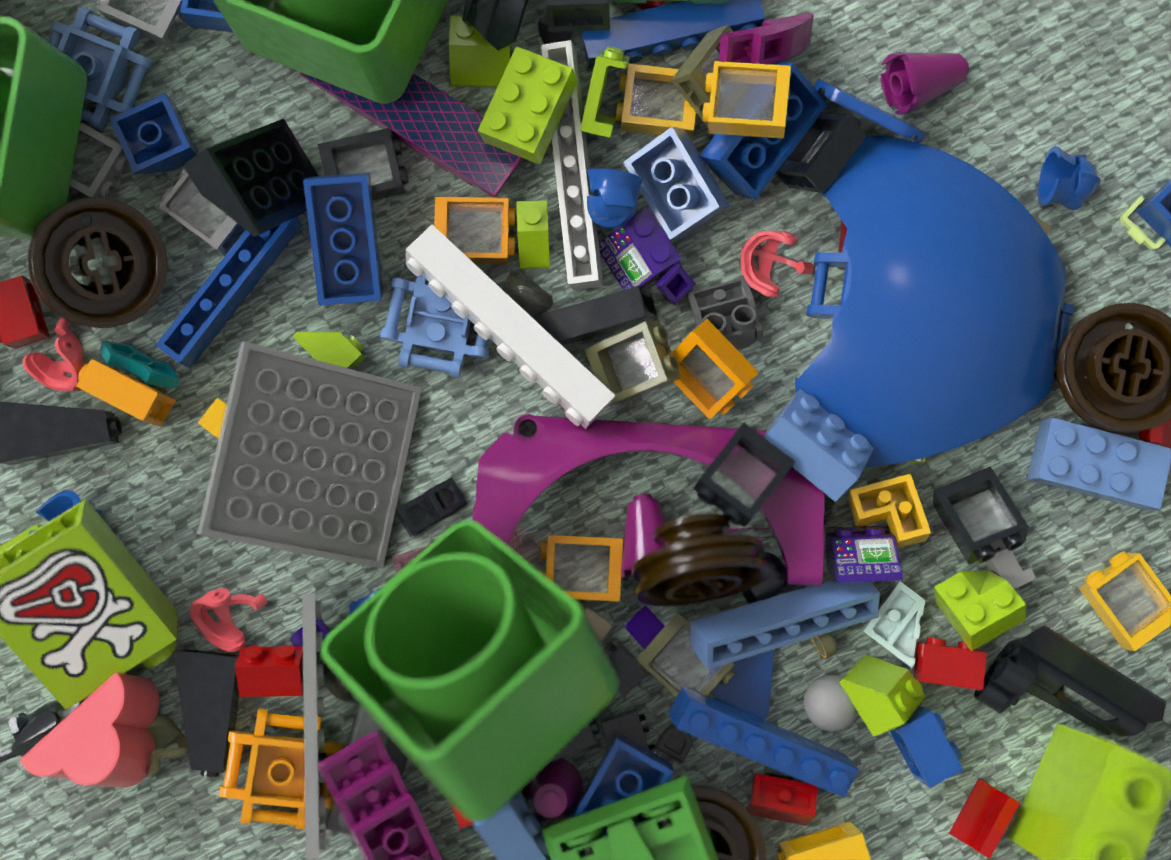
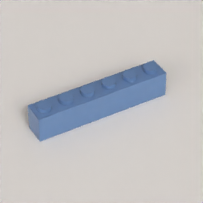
[690,579,880,670]

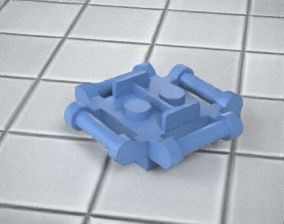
[48,7,153,131]
[380,275,490,378]

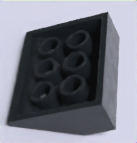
[182,118,319,237]

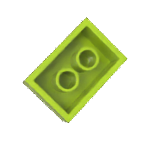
[478,46,578,165]

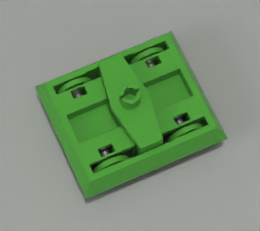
[541,775,718,860]

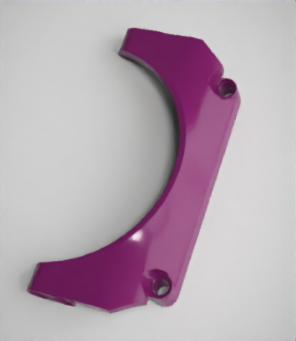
[472,414,825,586]

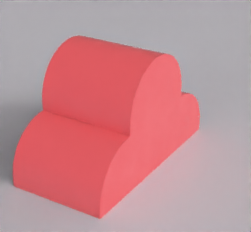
[20,672,160,788]

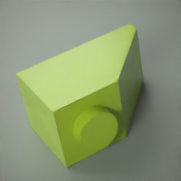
[516,200,550,269]
[292,332,366,370]

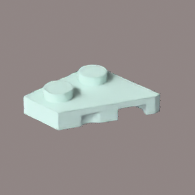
[861,581,925,668]

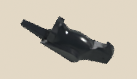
[0,697,87,763]

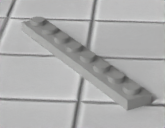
[302,593,326,860]

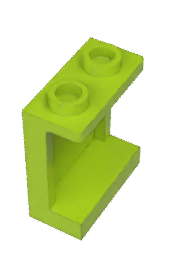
[580,46,630,138]

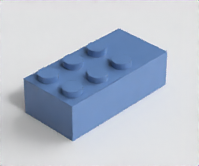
[1027,418,1171,511]
[473,792,551,860]

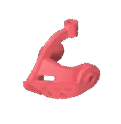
[741,231,813,297]
[22,318,85,391]
[190,588,267,652]

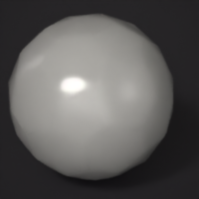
[804,675,859,732]

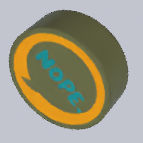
[811,633,837,659]

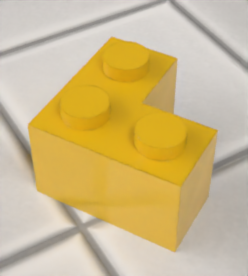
[847,474,931,549]

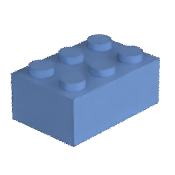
[624,127,730,240]
[763,389,874,502]

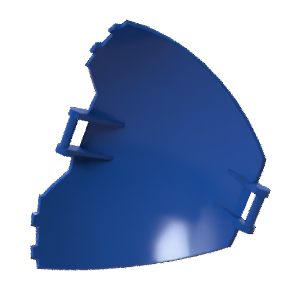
[795,135,1074,468]

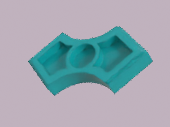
[99,341,179,388]

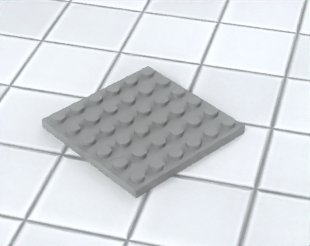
[197,342,422,568]

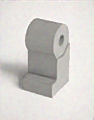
[985,535,1037,589]

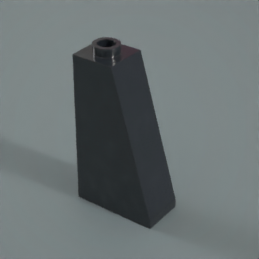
[534,286,659,346]
[0,402,122,465]
[174,649,239,777]

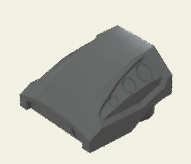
[686,275,763,350]

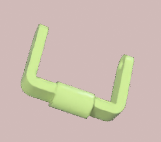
[1120,195,1166,250]

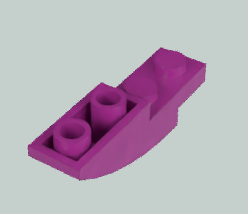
[719,13,814,65]

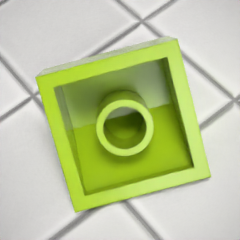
[449,15,512,88]
[839,654,926,737]

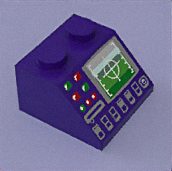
[599,207,681,290]
[826,526,903,583]

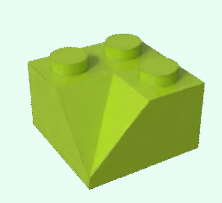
[934,570,1026,652]

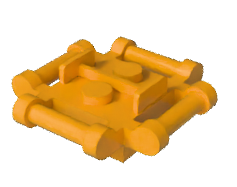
[219,709,343,830]

